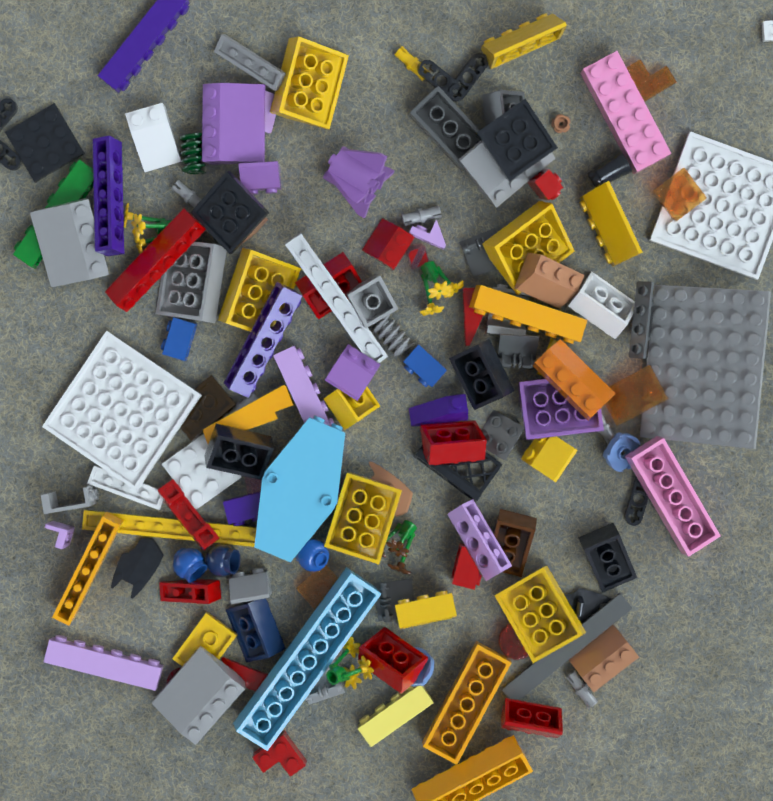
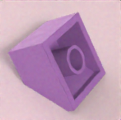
[239,161,281,195]
[325,344,380,401]

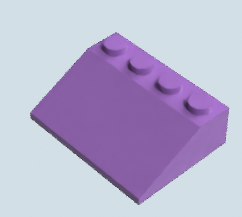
[202,83,265,165]
[518,379,604,440]

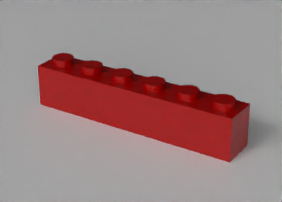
[105,208,206,312]

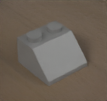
[347,275,398,328]
[229,568,272,604]

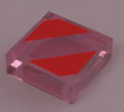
[406,246,429,270]

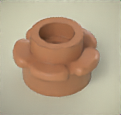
[551,114,570,133]

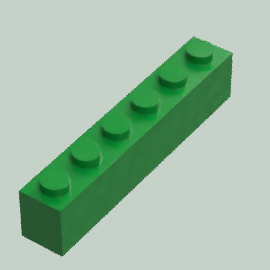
[13,160,94,269]

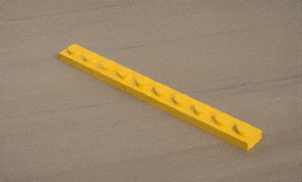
[82,510,257,547]

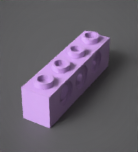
[447,499,512,581]

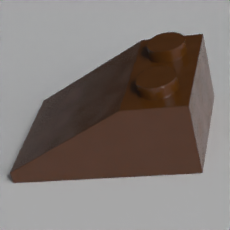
[493,509,537,577]

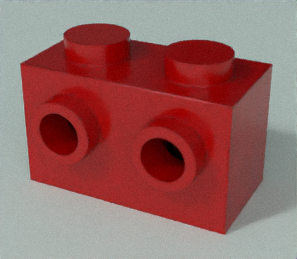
[527,169,564,200]

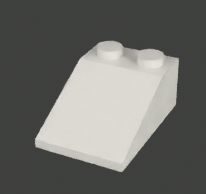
[125,103,181,172]

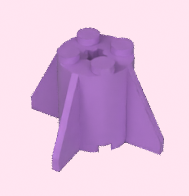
[323,146,395,218]

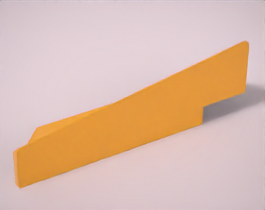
[203,385,294,444]

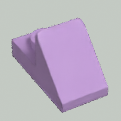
[409,220,446,250]

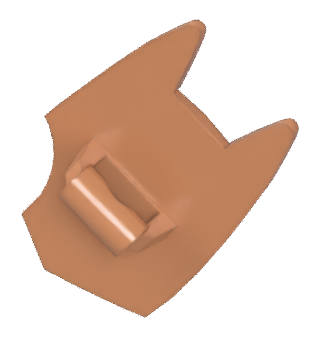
[369,462,413,517]

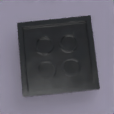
[476,99,558,182]
[5,103,85,183]
[190,171,269,254]

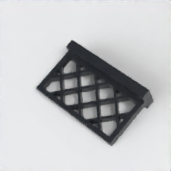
[413,445,503,502]

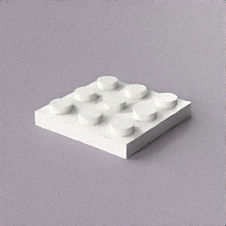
[162,434,242,510]

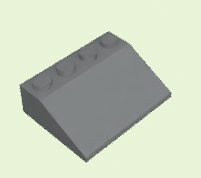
[458,141,555,208]
[30,198,109,287]
[155,242,227,323]
[152,646,245,745]

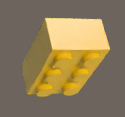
[395,590,457,629]

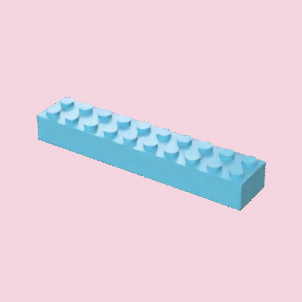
[233,567,381,751]

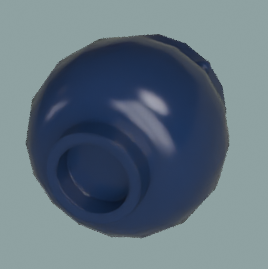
[205,544,241,576]

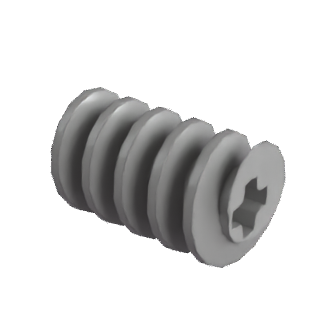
[373,315,414,357]

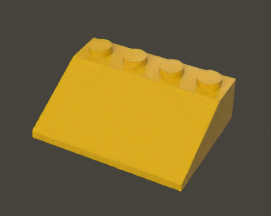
[481,13,567,70]
[270,36,349,130]
[579,181,643,267]
[482,201,575,295]
[218,248,301,332]
[324,473,402,565]
[494,566,586,663]

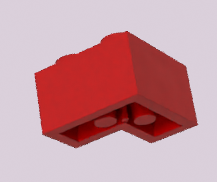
[252,730,307,777]

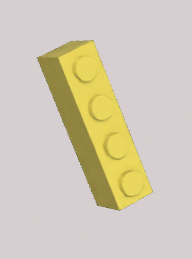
[358,686,434,747]

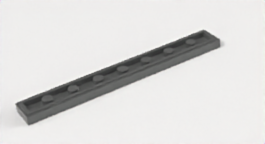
[501,593,632,700]

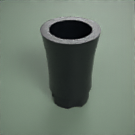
[587,149,632,188]

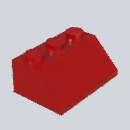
[295,252,362,320]
[420,420,487,465]
[358,627,428,694]
[501,698,563,738]

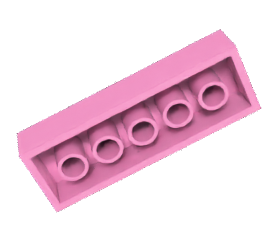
[580,51,672,174]
[625,436,720,557]

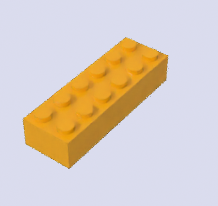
[422,641,512,765]
[411,735,533,801]

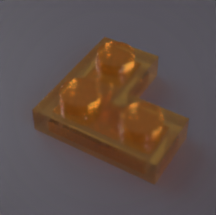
[627,59,677,102]

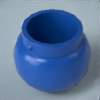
[295,539,329,572]
[173,548,208,583]

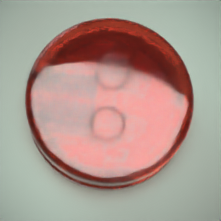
[498,624,529,660]

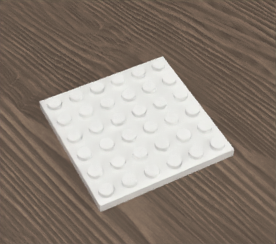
[649,132,773,280]
[42,331,201,491]

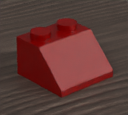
[362,218,415,271]
[450,543,482,590]

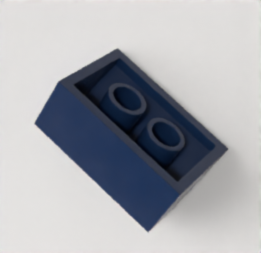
[225,598,286,663]

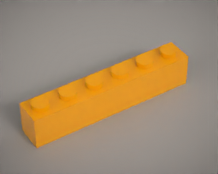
[469,285,587,344]
[52,512,124,626]

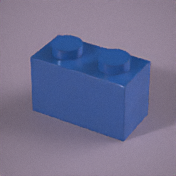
[161,317,197,361]
[403,345,447,387]

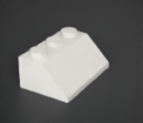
[568,271,635,339]

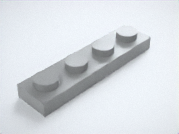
[214,34,286,91]

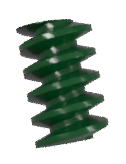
[180,133,206,175]

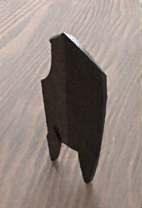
[111,537,164,599]
[564,588,611,623]

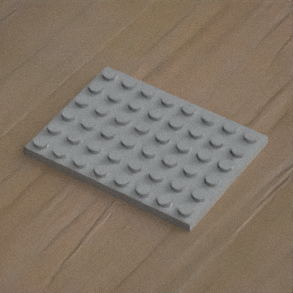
[640,285,771,449]

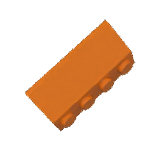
[533,339,616,421]

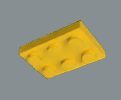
[172,612,237,666]

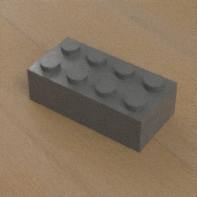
[409,86,481,172]

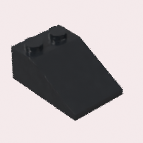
[578,523,637,593]

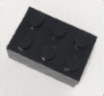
[449,339,515,410]
[204,423,274,480]

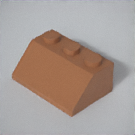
[514,253,584,309]
[569,625,639,692]

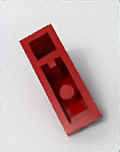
[463,288,483,346]
[159,579,221,604]

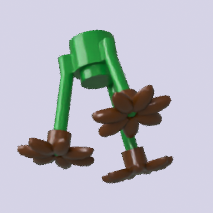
[382,520,417,574]

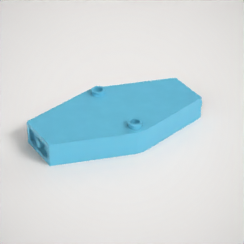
[254,415,345,562]

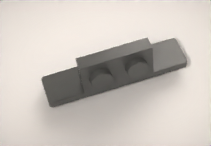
[629,281,654,359]

